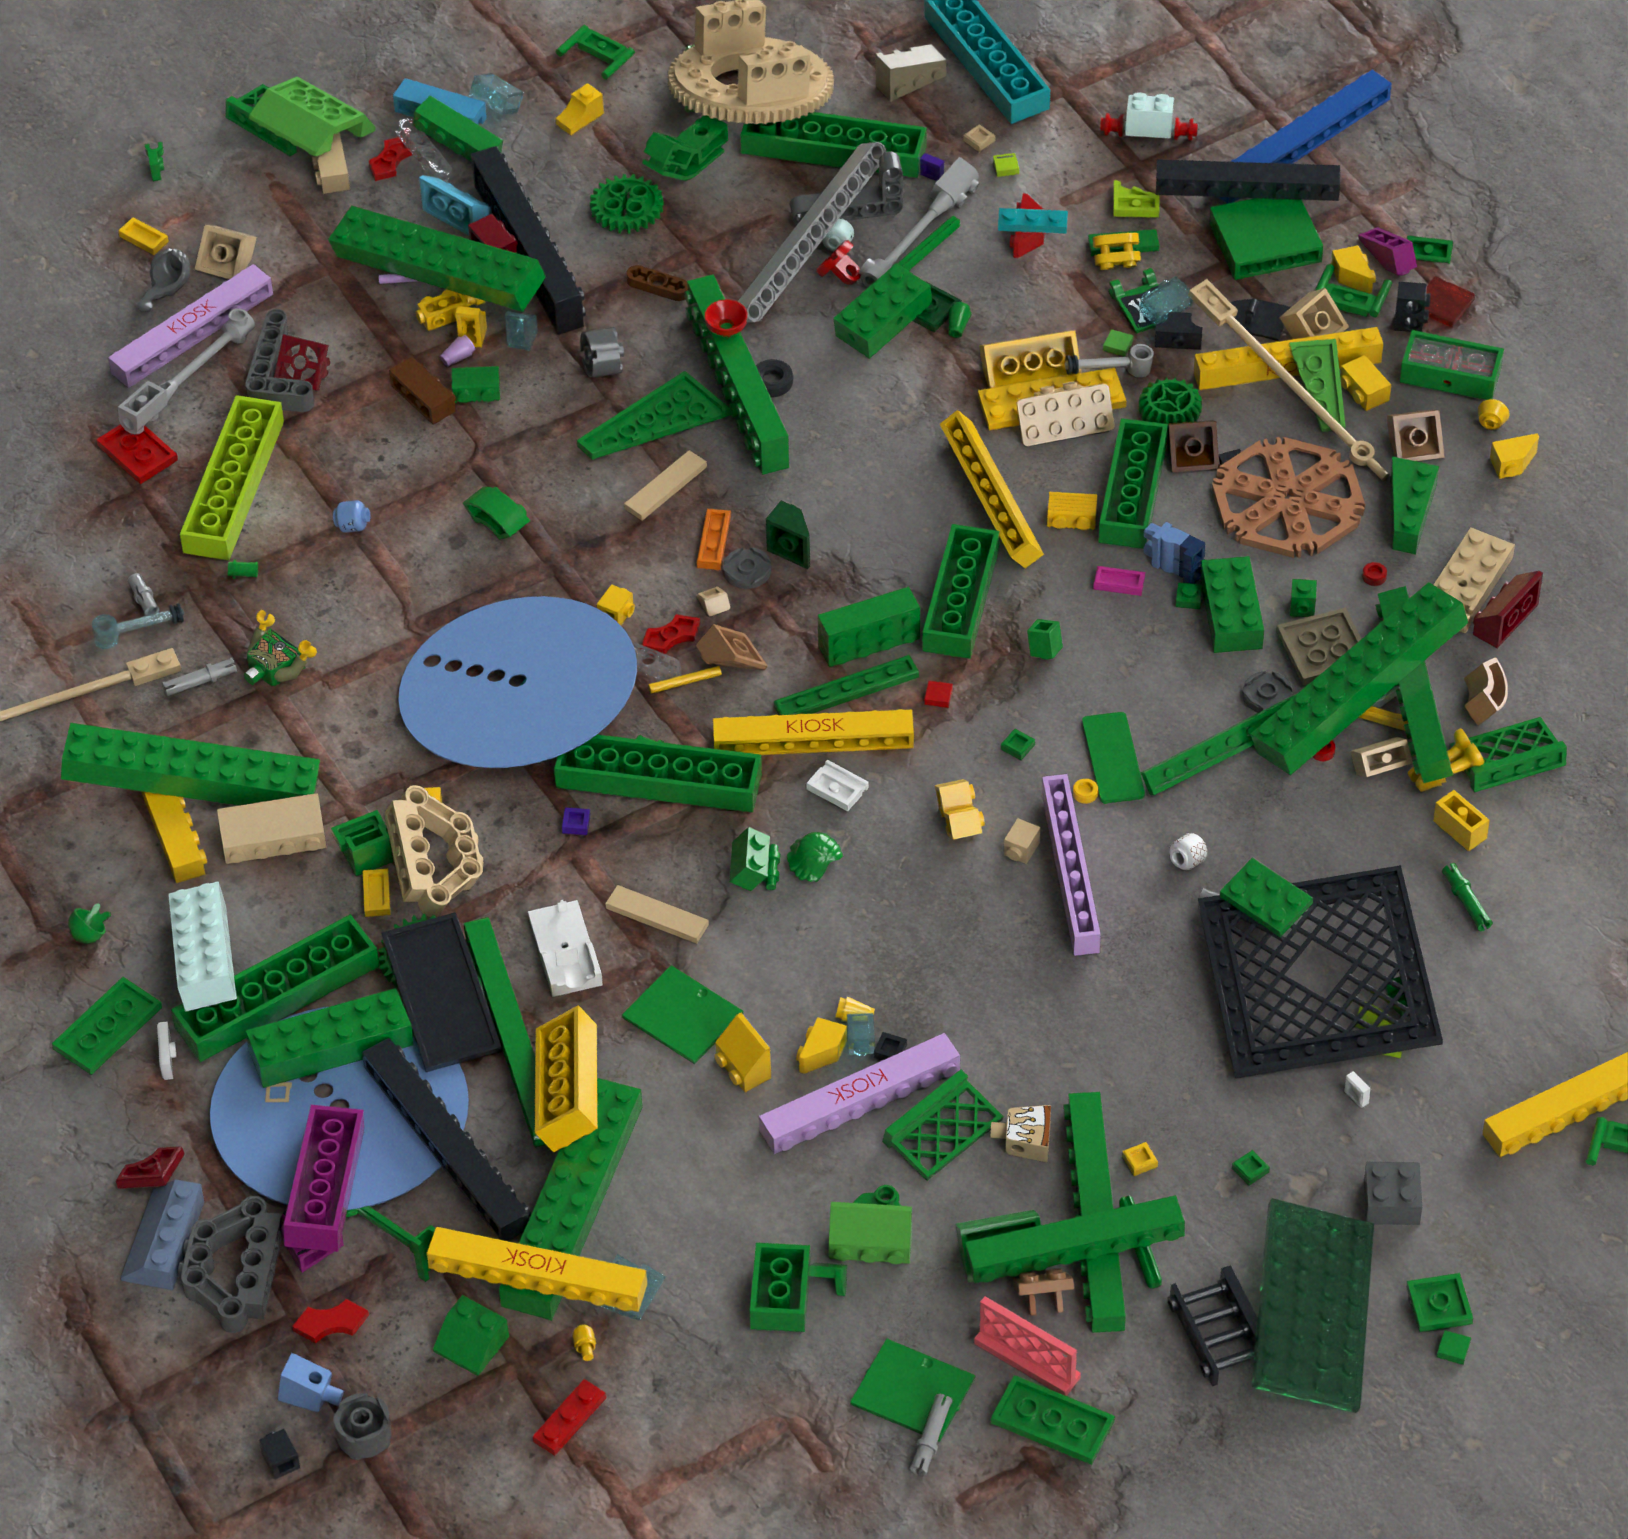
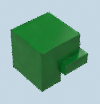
[331,810,393,877]

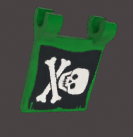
[1108,268,1175,334]

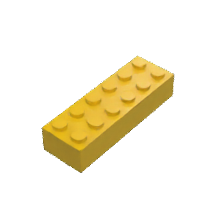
[535,1005,597,1152]

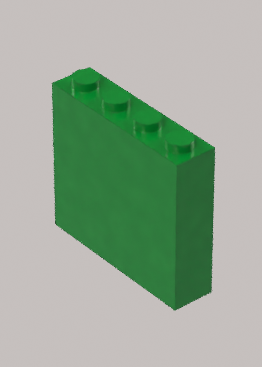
[1209,198,1324,280]

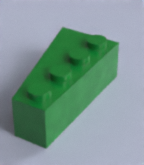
[1390,456,1439,555]

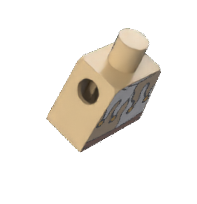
[990,1105,1051,1162]

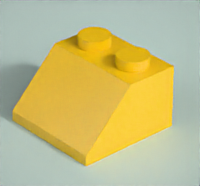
[714,1013,771,1092]

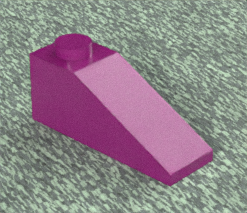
[1358,227,1417,276]

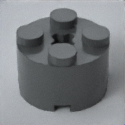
[580,327,624,377]
[333,1393,392,1460]

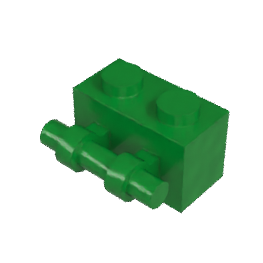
[729,827,781,891]

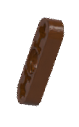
[627,265,688,301]

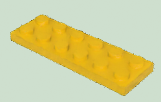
[978,367,1126,430]

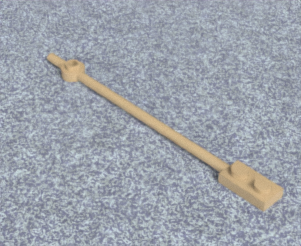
[1188,279,1389,481]
[0,648,181,722]

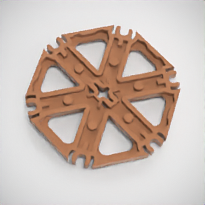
[1212,437,1365,558]

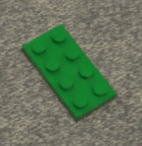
[52,977,162,1075]
[991,1375,1115,1465]

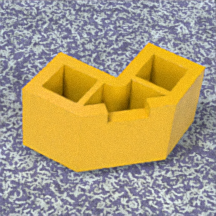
[934,779,985,839]

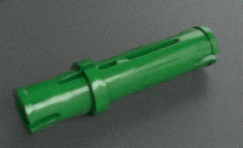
[1442,863,1493,931]

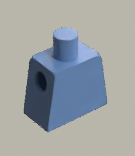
[278,1353,344,1412]

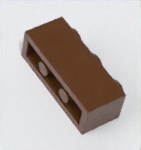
[389,357,456,425]

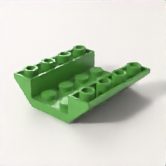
[249,77,376,157]

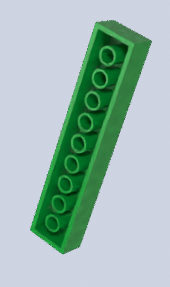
[328,205,546,312]
[684,274,789,475]
[1251,582,1469,776]
[61,723,320,806]
[499,1078,643,1321]

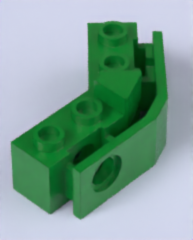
[642,115,728,181]

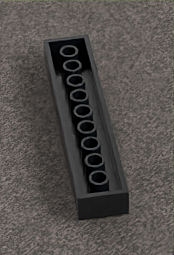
[471,146,586,335]

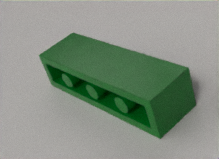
[412,95,503,162]

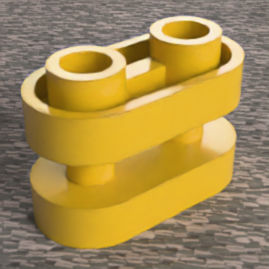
[1093,233,1141,270]

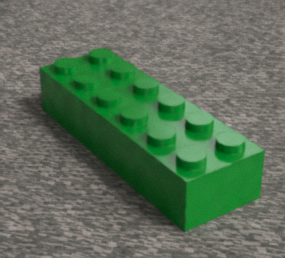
[1099,418,1168,549]
[923,524,1000,659]
[246,988,414,1088]

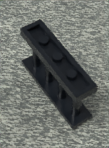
[1167,1265,1275,1386]

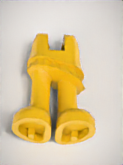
[1407,728,1484,792]

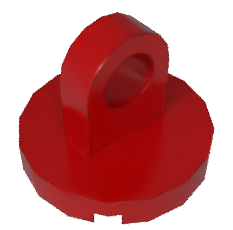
[816,240,861,285]

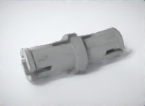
[127,573,160,617]

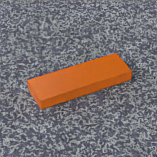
[697,509,731,570]

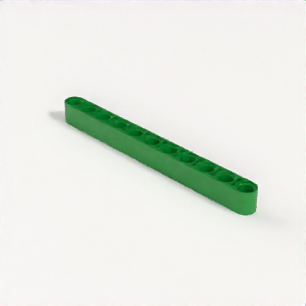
[463,917,546,1148]

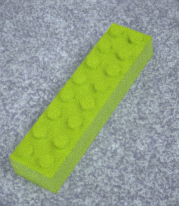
[180,395,284,560]

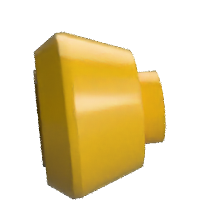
[1478,399,1510,430]

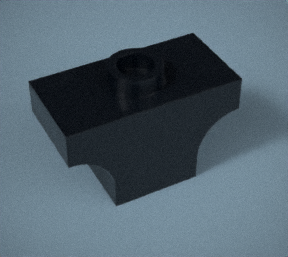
[1155,312,1203,350]

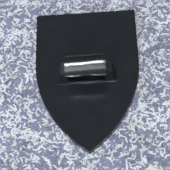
[1230,298,1291,341]

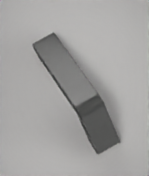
[789,152,903,225]
[245,309,315,412]

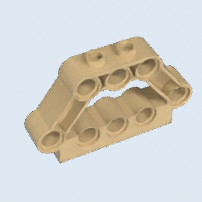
[384,785,483,917]

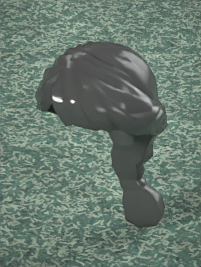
[137,248,190,312]

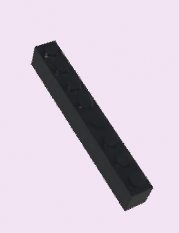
[1156,159,1340,201]

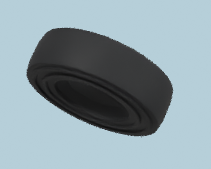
[756,359,793,397]

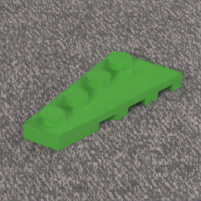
[1289,339,1346,432]

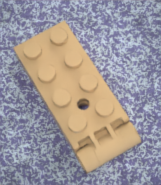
[1434,528,1515,633]

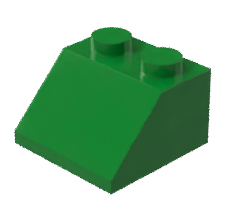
[433,1295,509,1376]

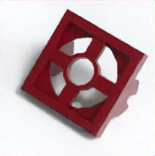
[274,334,331,391]

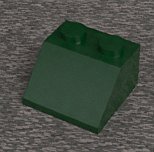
[766,500,810,569]

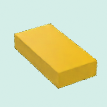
[118,217,169,255]
[363,869,391,917]

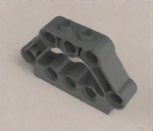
[178,1196,283,1333]

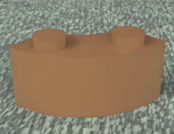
[1463,657,1508,726]

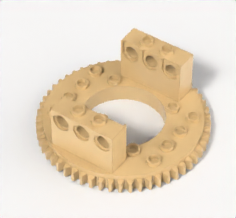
[668,0,834,124]

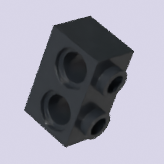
[1394,282,1431,332]

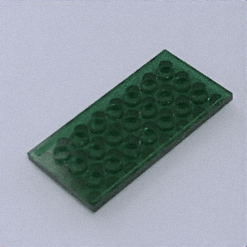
[1252,1198,1374,1413]

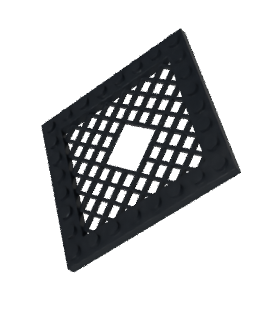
[1198,865,1443,1079]

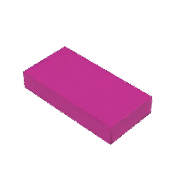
[1094,566,1145,596]

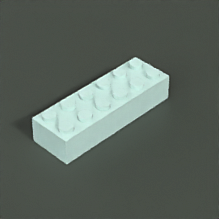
[169,882,237,1011]

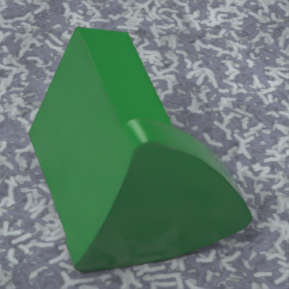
[809,1263,848,1296]

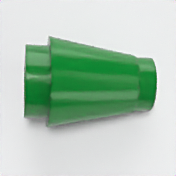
[948,302,972,338]

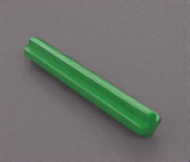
[897,216,960,271]
[1119,1196,1162,1289]

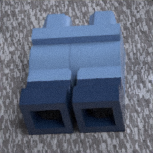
[1144,522,1205,584]

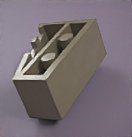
[876,44,946,102]

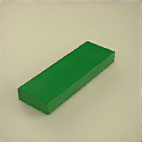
[1088,229,1159,256]

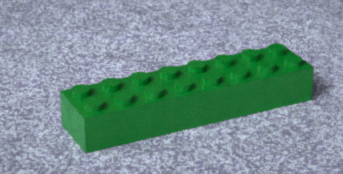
[740,112,927,178]
[554,734,762,812]
[171,914,379,1062]

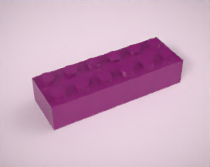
[284,1105,364,1252]

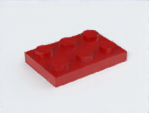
[96,424,178,484]

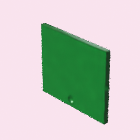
[622,965,744,1064]
[850,1338,976,1442]

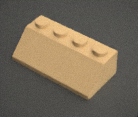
[217,793,326,864]

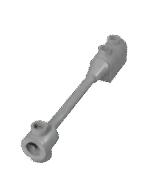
[859,157,980,288]
[118,308,255,434]

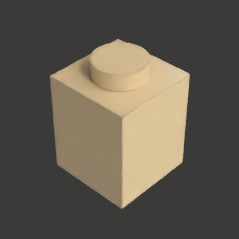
[1004,818,1040,864]

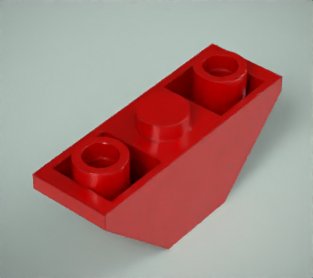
[1010,193,1046,258]

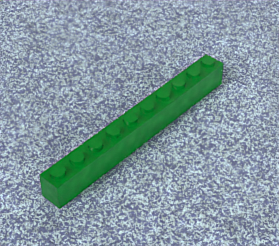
[1375,586,1453,783]
[1063,1092,1126,1333]

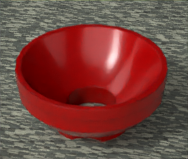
[705,299,748,337]

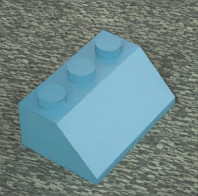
[419,175,492,235]

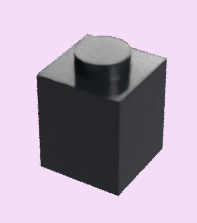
[259,1429,300,1479]

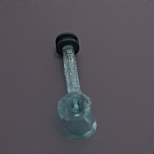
[92,603,184,649]

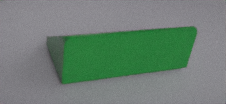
[1407,235,1453,264]

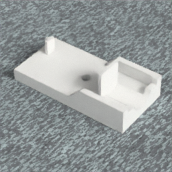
[528,900,602,997]

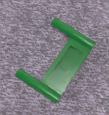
[556,25,635,80]
[1315,264,1392,317]
[1586,1117,1628,1166]

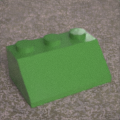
[829,1202,912,1264]

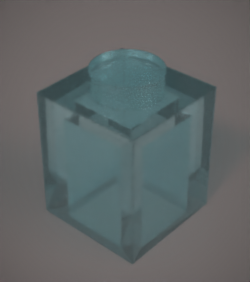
[847,1013,875,1056]

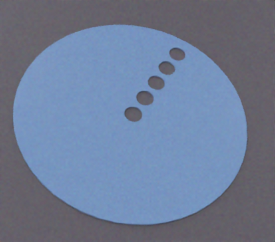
[399,596,637,768]
[210,1007,469,1210]

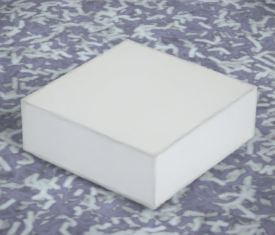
[1344,1071,1371,1108]

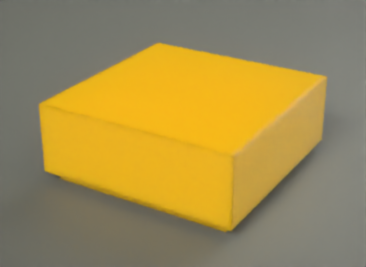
[1122,1142,1158,1176]

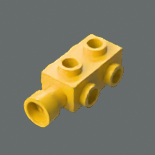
[415,289,486,331]

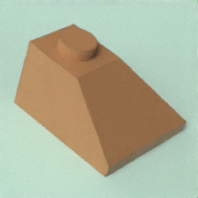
[696,624,768,670]

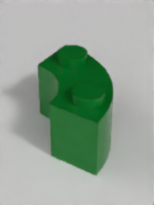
[463,487,530,540]

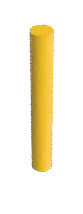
[648,666,722,694]

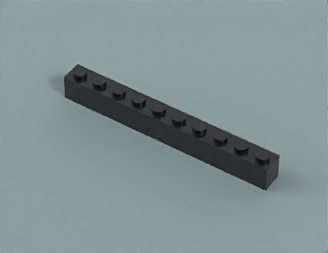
[362,1038,531,1241]

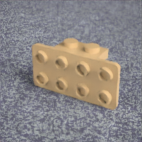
[1016,382,1115,446]

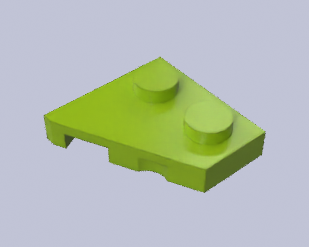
[1113,180,1159,218]

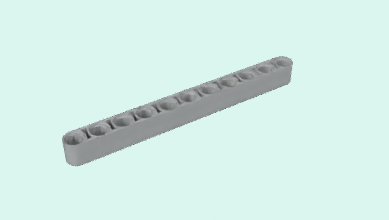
[738,142,886,323]

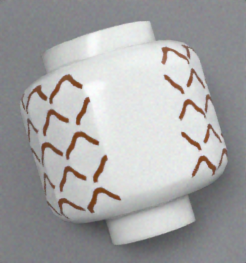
[1170,833,1207,870]

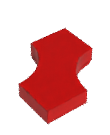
[368,135,412,181]
[641,614,700,656]
[292,1299,369,1343]

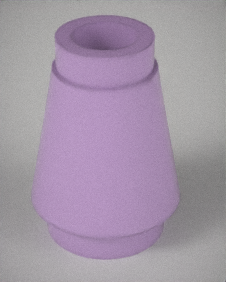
[440,335,475,367]

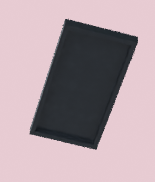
[381,912,501,1072]

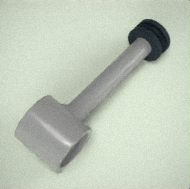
[1065,344,1154,377]

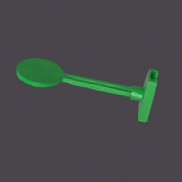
[346,1206,436,1282]

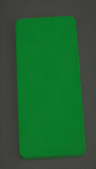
[1082,712,1145,804]

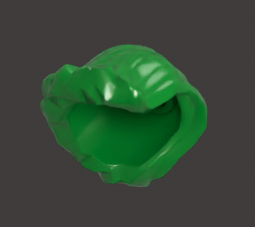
[787,832,843,882]

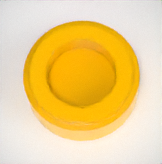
[1073,779,1098,804]

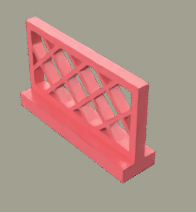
[974,1296,1081,1396]

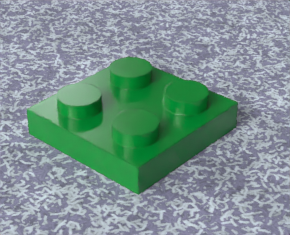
[1406,1273,1473,1332]

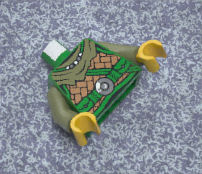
[244,610,317,686]

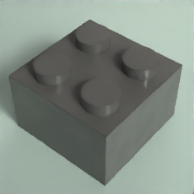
[1364,1162,1422,1225]

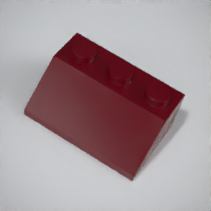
[1472,571,1543,649]

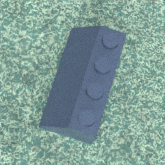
[121,1179,204,1290]

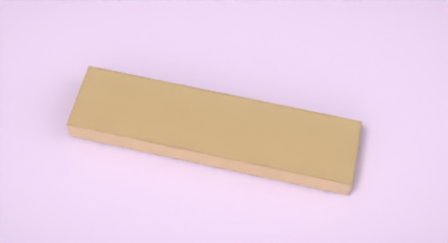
[624,450,707,521]
[606,885,709,944]

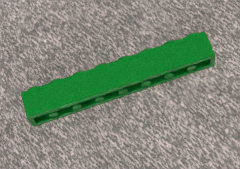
[966,1195,1185,1284]

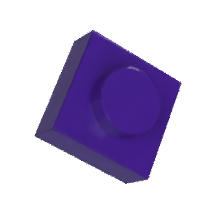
[920,153,944,181]
[562,807,591,835]

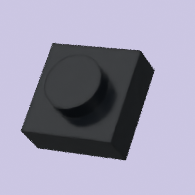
[874,1032,907,1060]

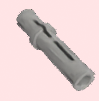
[162,657,237,697]
[910,1394,952,1476]

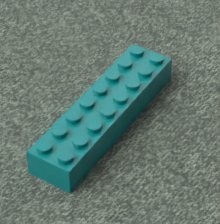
[924,0,1050,124]

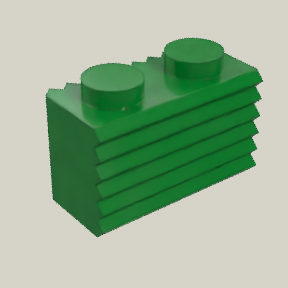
[452,366,500,403]

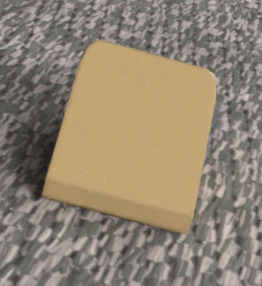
[697,586,730,616]

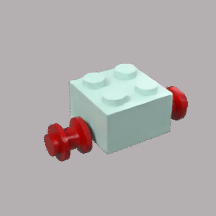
[1100,93,1198,141]

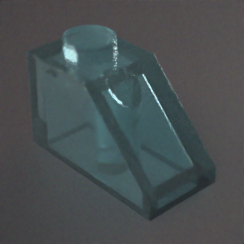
[505,311,538,351]

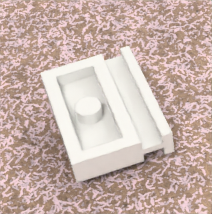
[806,760,869,811]

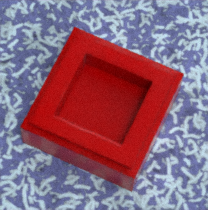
[924,681,953,708]

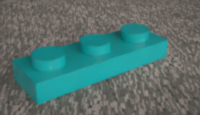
[998,208,1068,234]

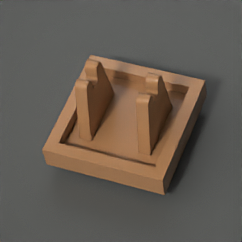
[1013,1268,1074,1316]

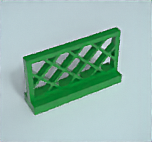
[225,84,297,157]
[1449,717,1567,793]
[882,1069,1004,1181]

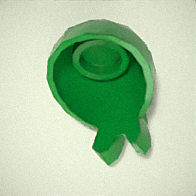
[68,903,111,944]

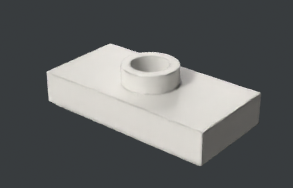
[157,1022,177,1080]

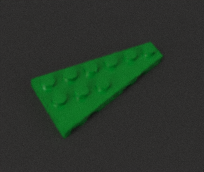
[577,371,731,460]

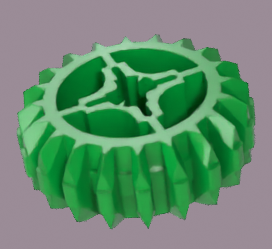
[1138,377,1202,424]

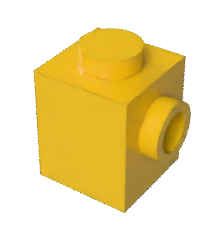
[597,584,635,625]

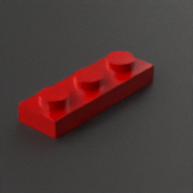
[533,1379,606,1456]

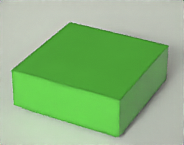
[1103,329,1133,357]

